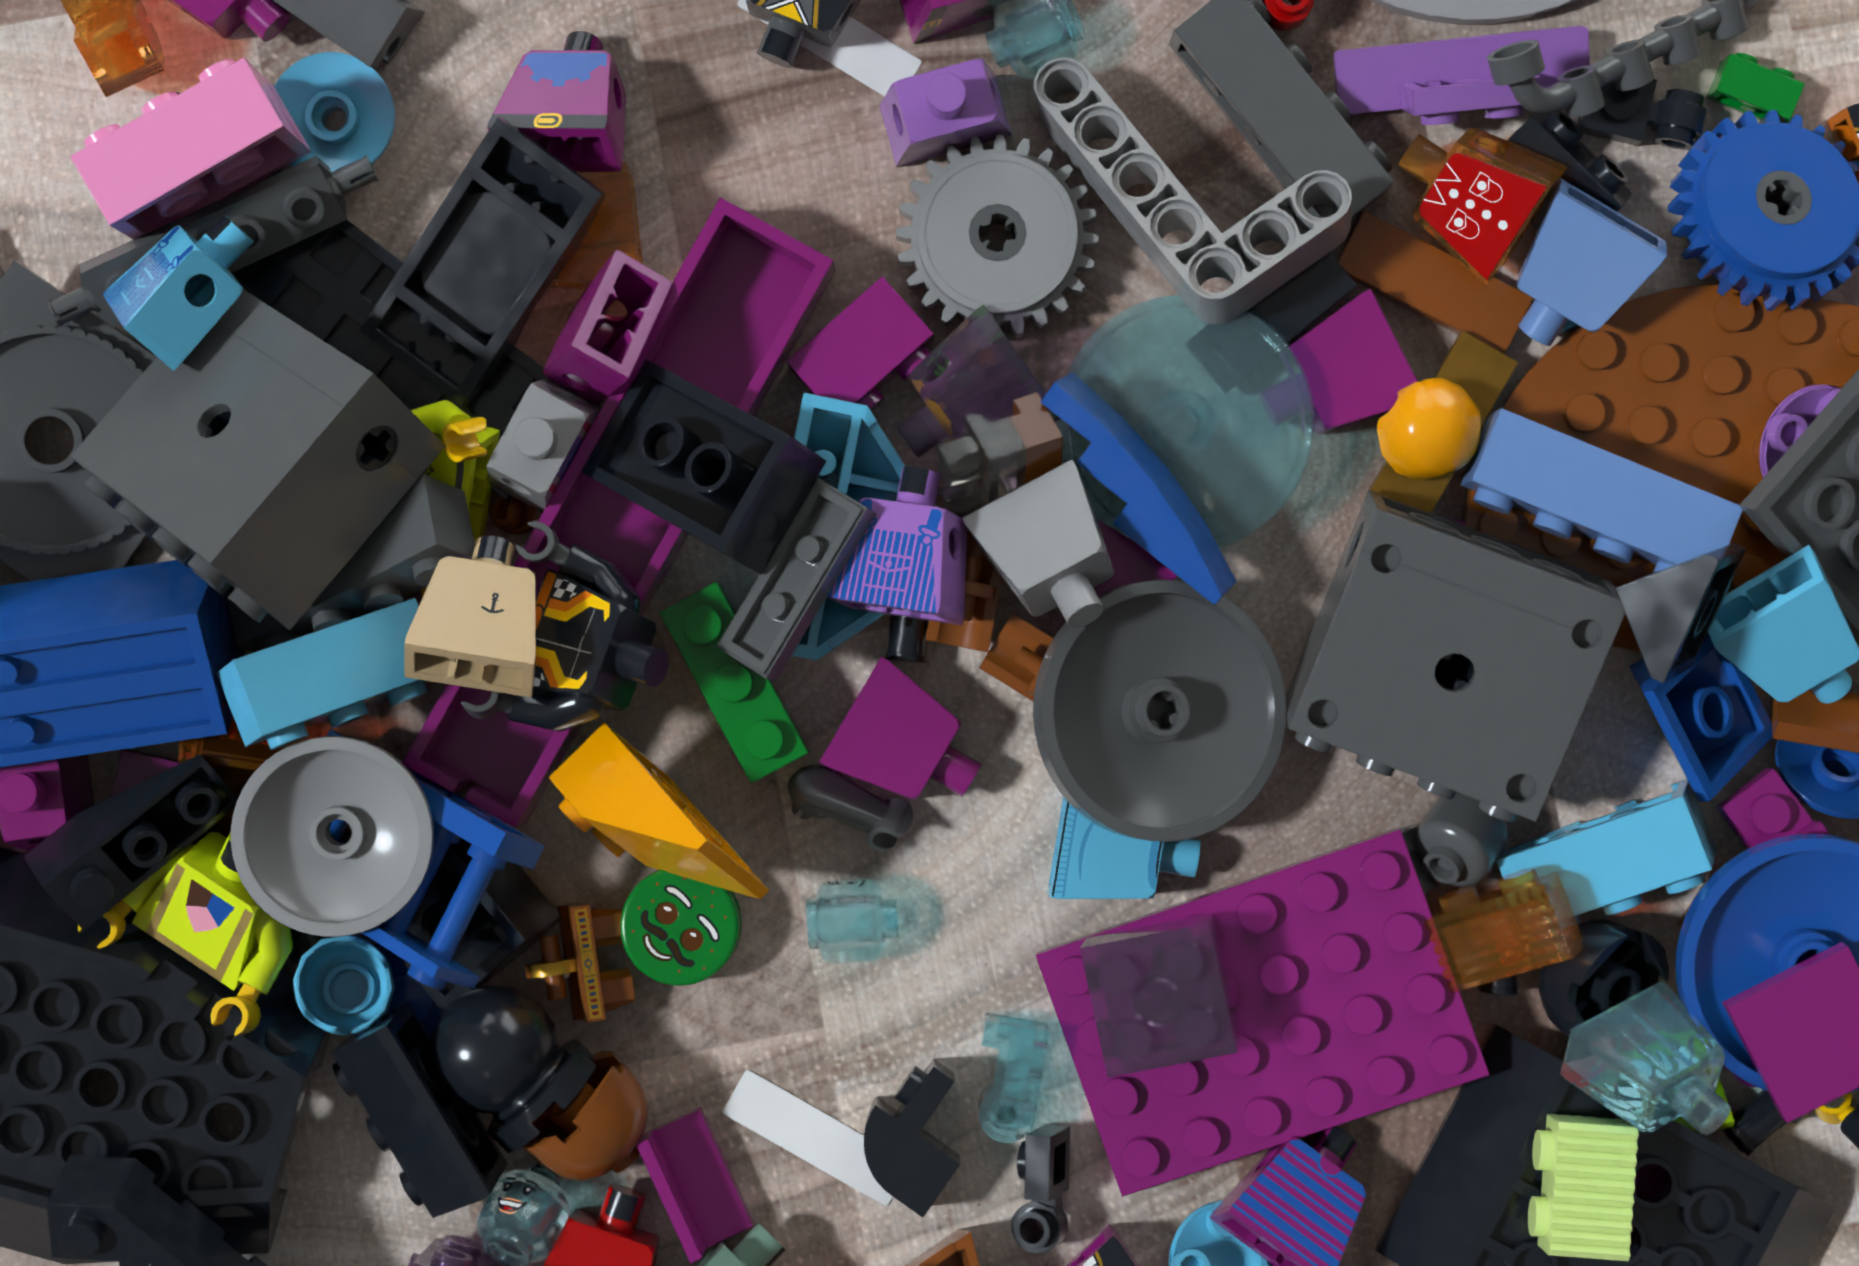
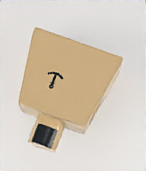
[404,536,536,698]

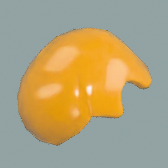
[1377,377,1481,481]

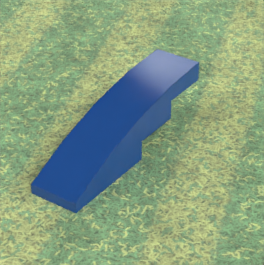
[1041,372,1237,605]

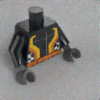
[461,521,669,732]

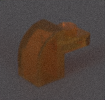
[60,0,165,97]

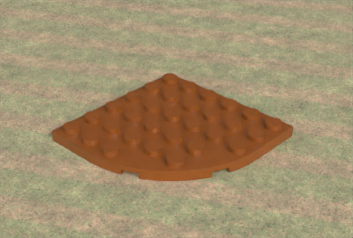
[1461,285,1859,653]

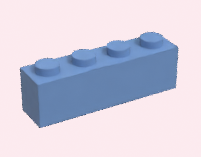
[1461,408,1743,573]

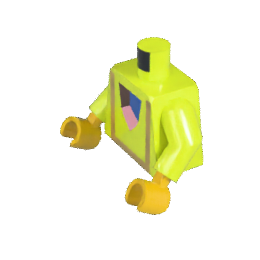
[78,832,293,1036]

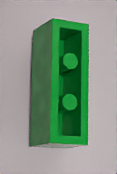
[659,582,811,784]

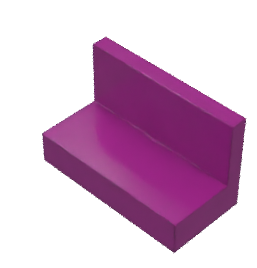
[636,1107,754,1264]

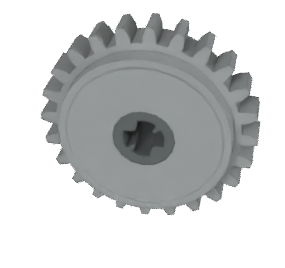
[896,134,1098,340]

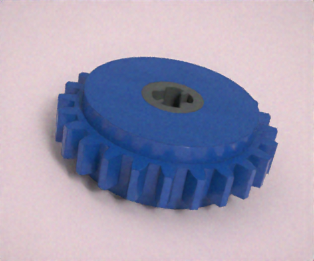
[1668,110,1859,311]

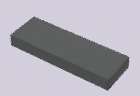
[717,478,876,683]

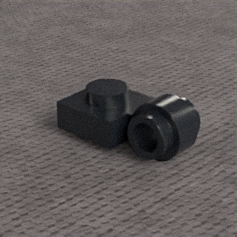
[1577,79,1708,150]
[1011,1124,1070,1254]

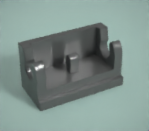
[273,0,425,68]

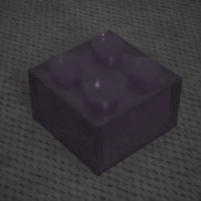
[1080,913,1240,1077]

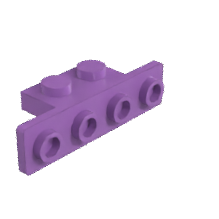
[1333,25,1590,125]

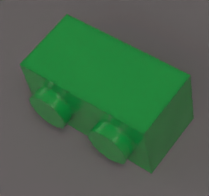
[1706,53,1805,123]

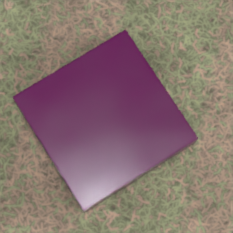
[1722,942,1859,1123]

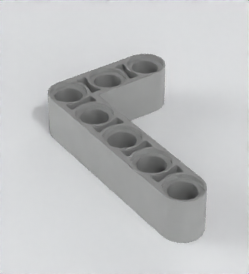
[1034,57,1352,324]

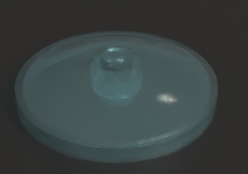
[1057,295,1315,547]

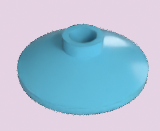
[274,52,395,172]

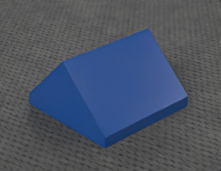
[1629,633,1772,802]

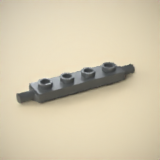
[47,155,379,328]

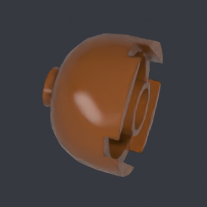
[522,1050,649,1181]

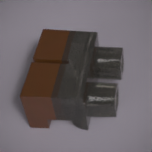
[936,392,1063,518]

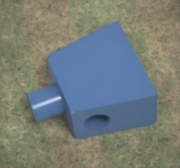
[1517,179,1667,346]

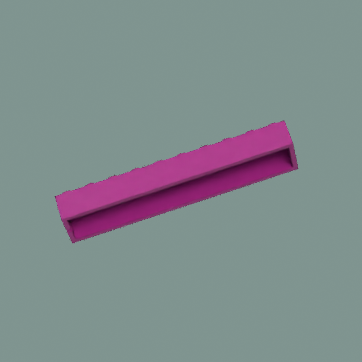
[403,197,836,828]

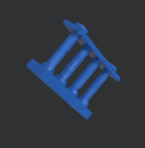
[327,729,545,990]

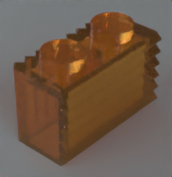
[1424,867,1583,992]

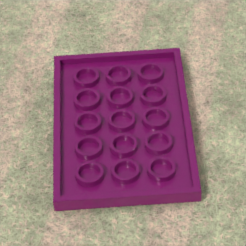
[1035,827,1490,1197]

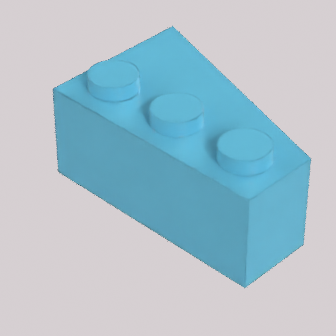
[216,598,428,750]
[1496,779,1717,936]

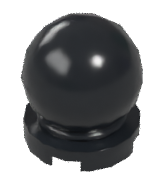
[429,986,596,1153]

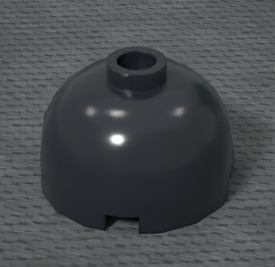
[1539,919,1669,1053]

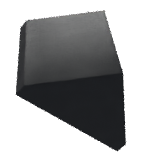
[1616,543,1747,683]

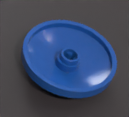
[1675,833,1859,1094]

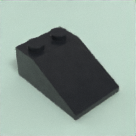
[581,359,826,575]

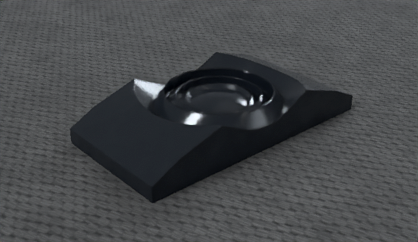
[360,117,606,407]

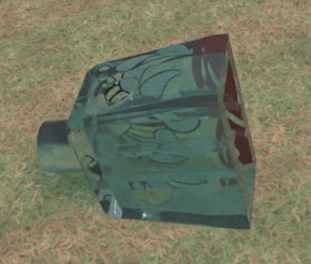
[1560,981,1731,1136]

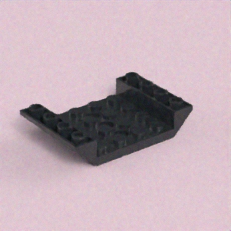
[1375,1024,1836,1266]

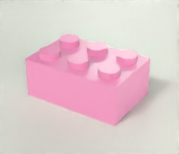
[70,57,312,240]

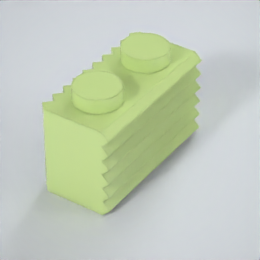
[1528,1114,1639,1261]

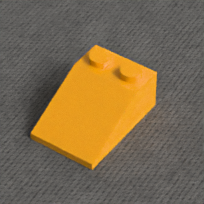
[548,722,770,900]

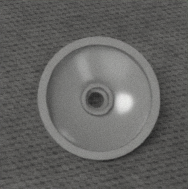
[231,736,434,937]

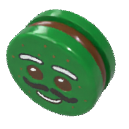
[620,870,742,986]

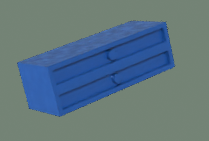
[0,560,245,768]

